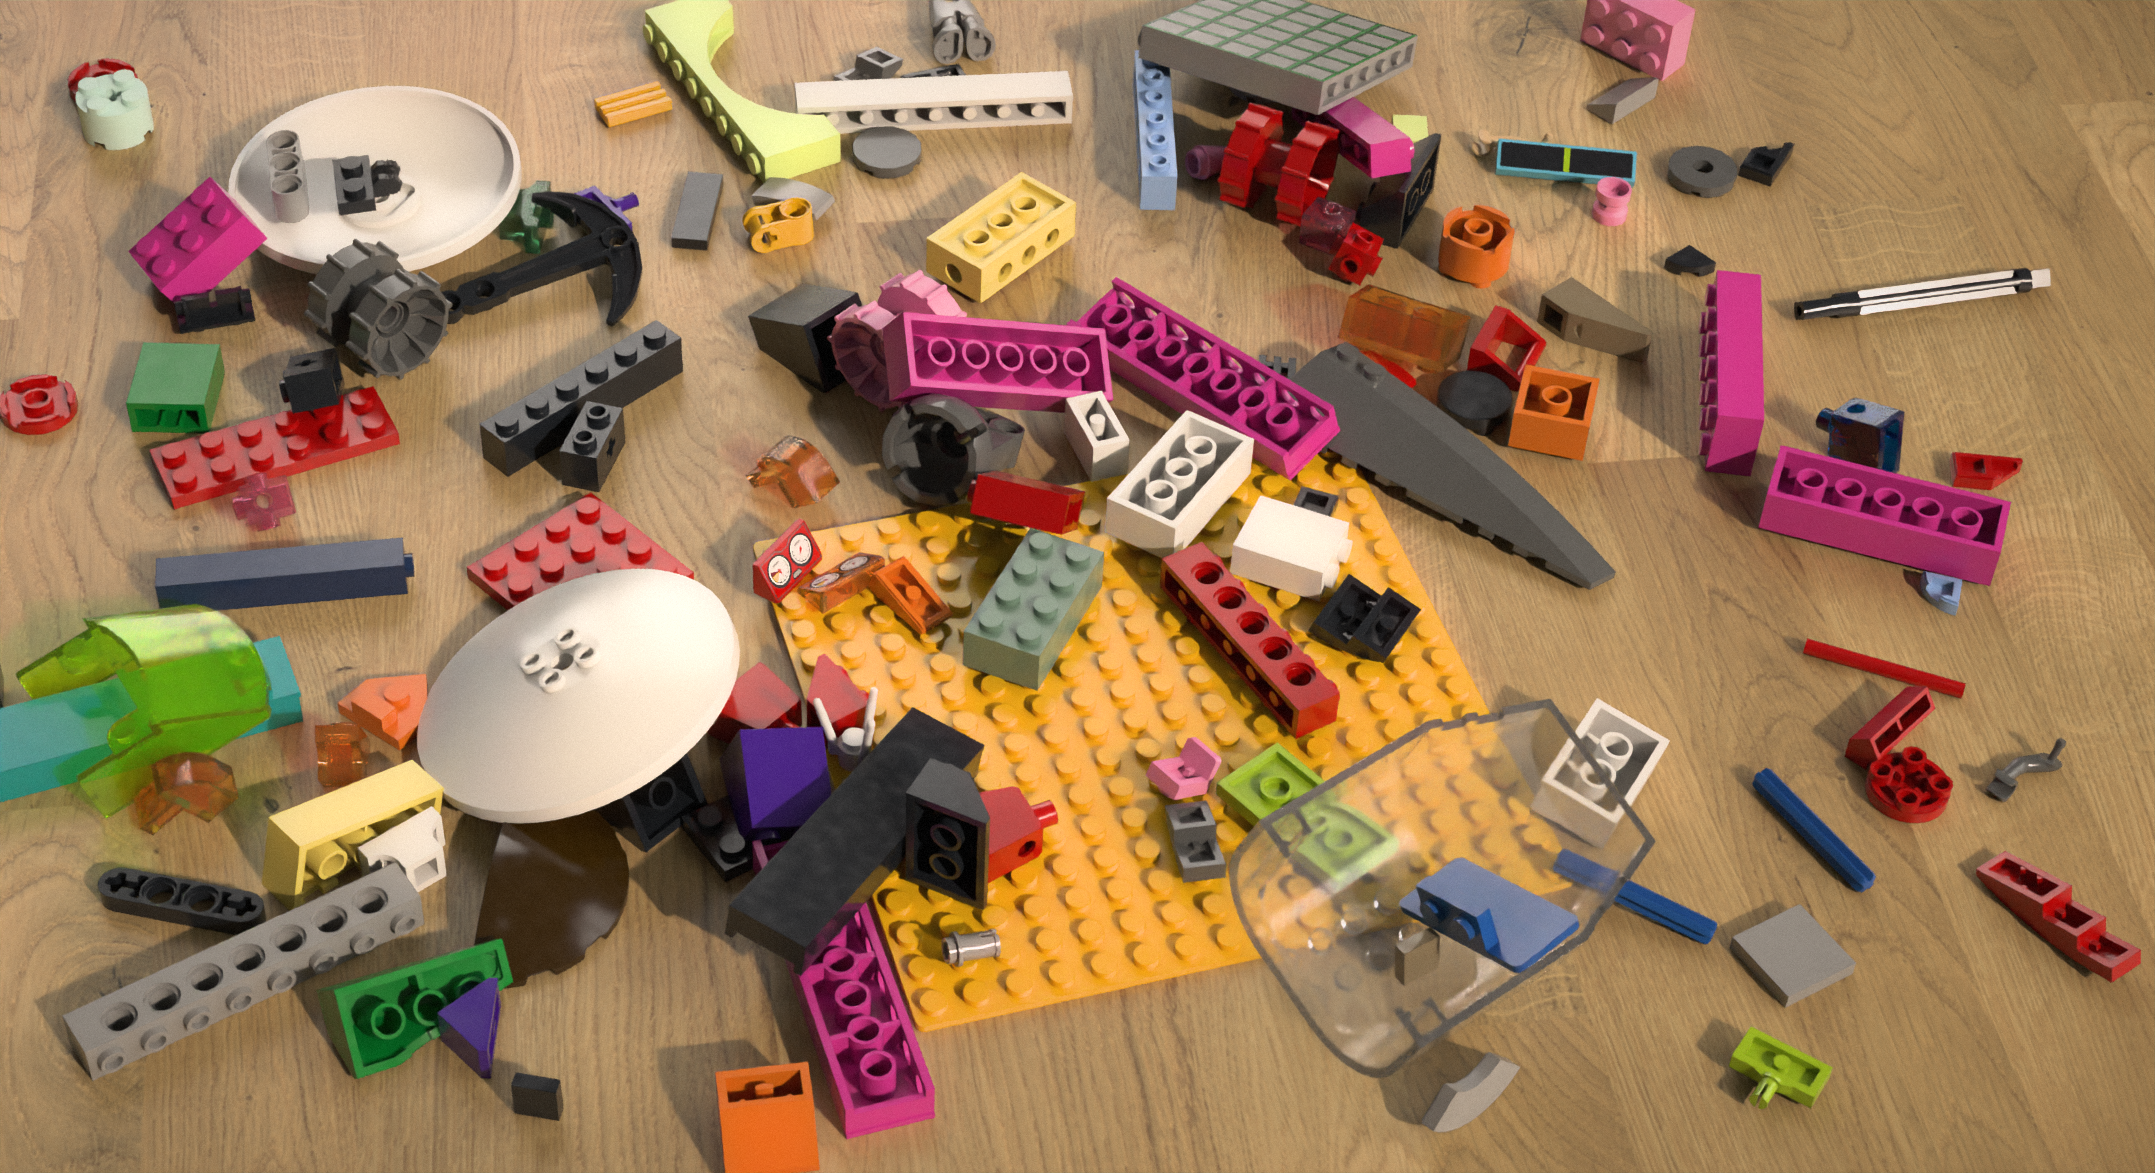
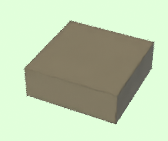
[1394,927,1440,986]

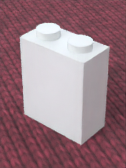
[1230,495,1353,601]

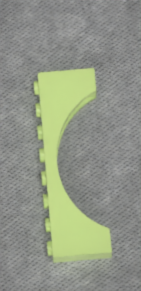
[642,0,841,183]

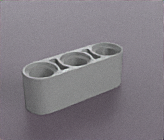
[266,130,309,223]

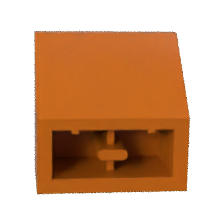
[715,1062,820,1173]

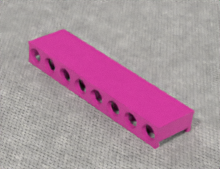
[1066,277,1340,480]
[752,840,935,1139]

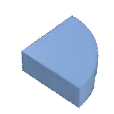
[1920,571,1962,616]

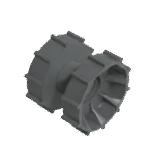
[304,238,453,380]

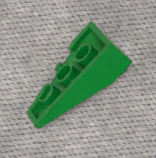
[316,938,513,1079]

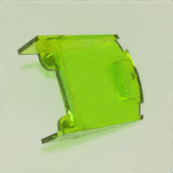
[16,604,272,818]

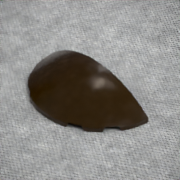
[474,810,629,989]

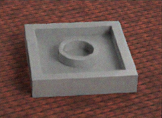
[1730,904,1856,1008]

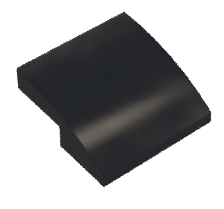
[1308,574,1421,663]

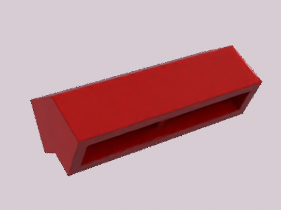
[1844,686,1936,770]

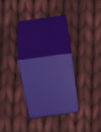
[437,978,501,1079]

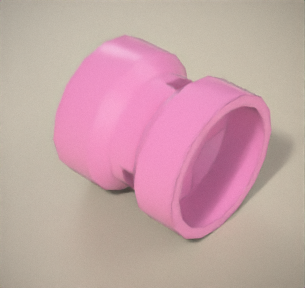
[1592,177,1632,226]

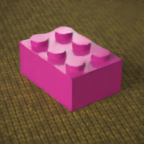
[128,177,268,303]

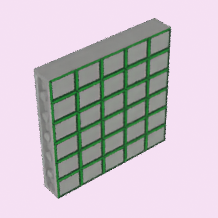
[1138,0,1418,115]

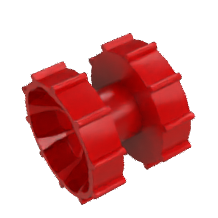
[1218,103,1341,227]

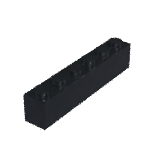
[479,320,683,477]

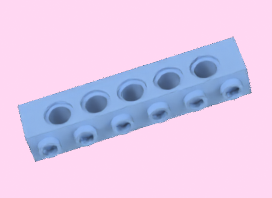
[1133,50,1177,210]

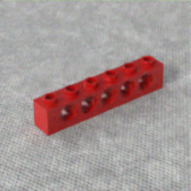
[1160,542,1340,739]

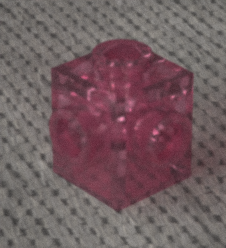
[231,472,296,532]

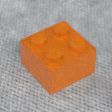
[1508,364,1600,461]

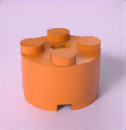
[1438,205,1515,289]

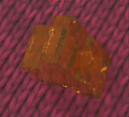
[315,722,370,787]

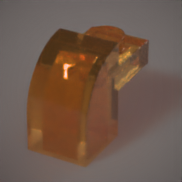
[746,436,840,509]
[134,752,239,835]

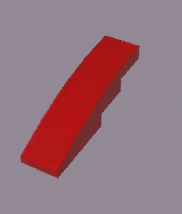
[1976,851,2141,983]

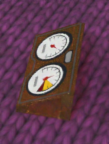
[797,552,885,614]

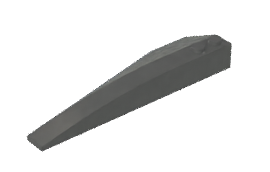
[1286,342,1616,590]

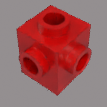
[1328,222,1384,286]

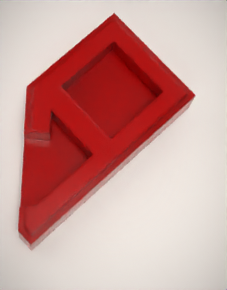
[1949,452,2023,490]

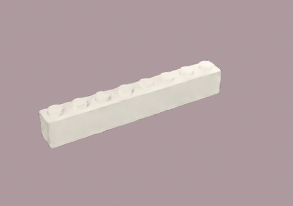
[795,71,1073,134]

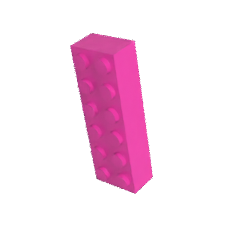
[1698,270,1764,477]
[882,312,1113,413]
[1758,445,2011,586]

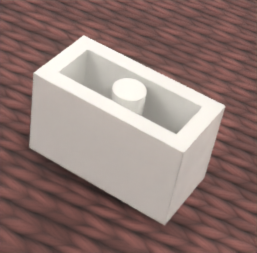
[1064,391,1129,482]

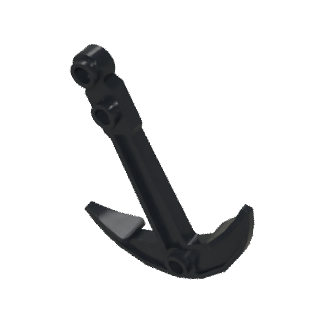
[441,191,643,327]

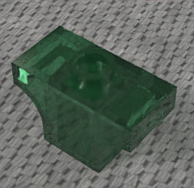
[499,180,554,254]

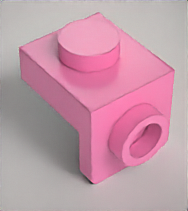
[1146,737,1221,800]

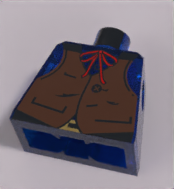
[1816,398,1905,473]

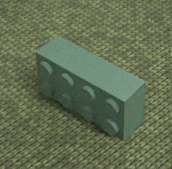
[963,528,1104,691]

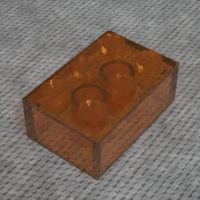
[1338,284,1472,374]

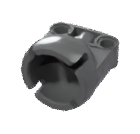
[882,393,1025,506]

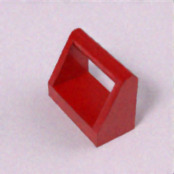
[1466,305,1547,392]

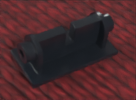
[174,286,256,334]

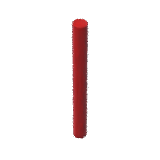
[1803,638,1966,699]

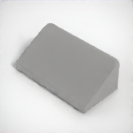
[1587,77,1659,124]

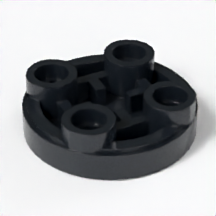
[1436,370,1513,436]

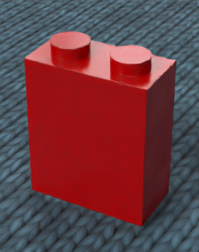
[967,470,1085,535]

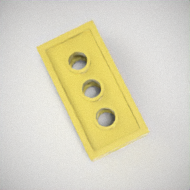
[926,172,1076,304]

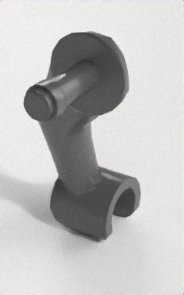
[1986,738,2066,802]

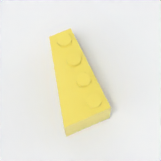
[262,760,444,911]

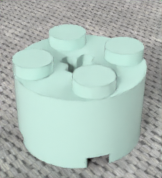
[75,69,154,150]

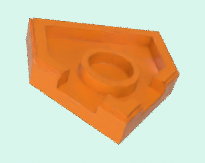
[337,674,428,750]

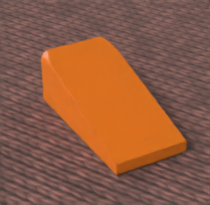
[868,556,953,635]

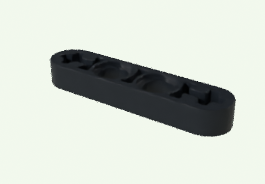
[98,868,267,935]

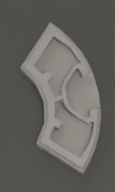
[1422,1052,1520,1132]

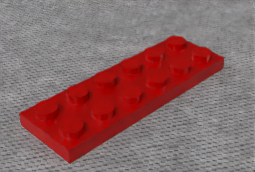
[149,386,400,510]

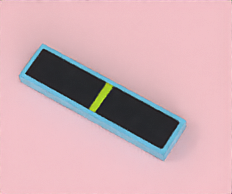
[1495,139,1637,188]

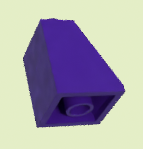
[719,727,831,846]

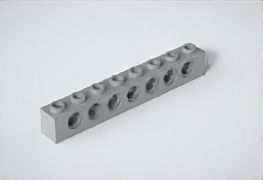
[63,862,425,1081]

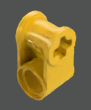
[742,197,814,253]

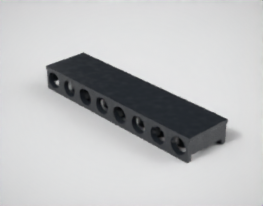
[725,707,985,976]

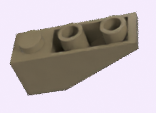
[1537,277,1653,363]

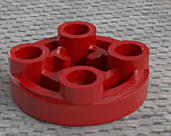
[1865,746,1953,823]

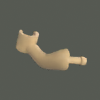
[1471,130,1553,157]

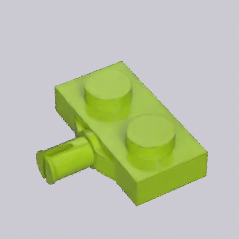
[1729,1027,1833,1109]

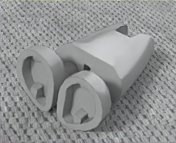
[929,0,996,64]

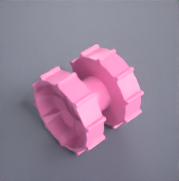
[827,270,967,412]

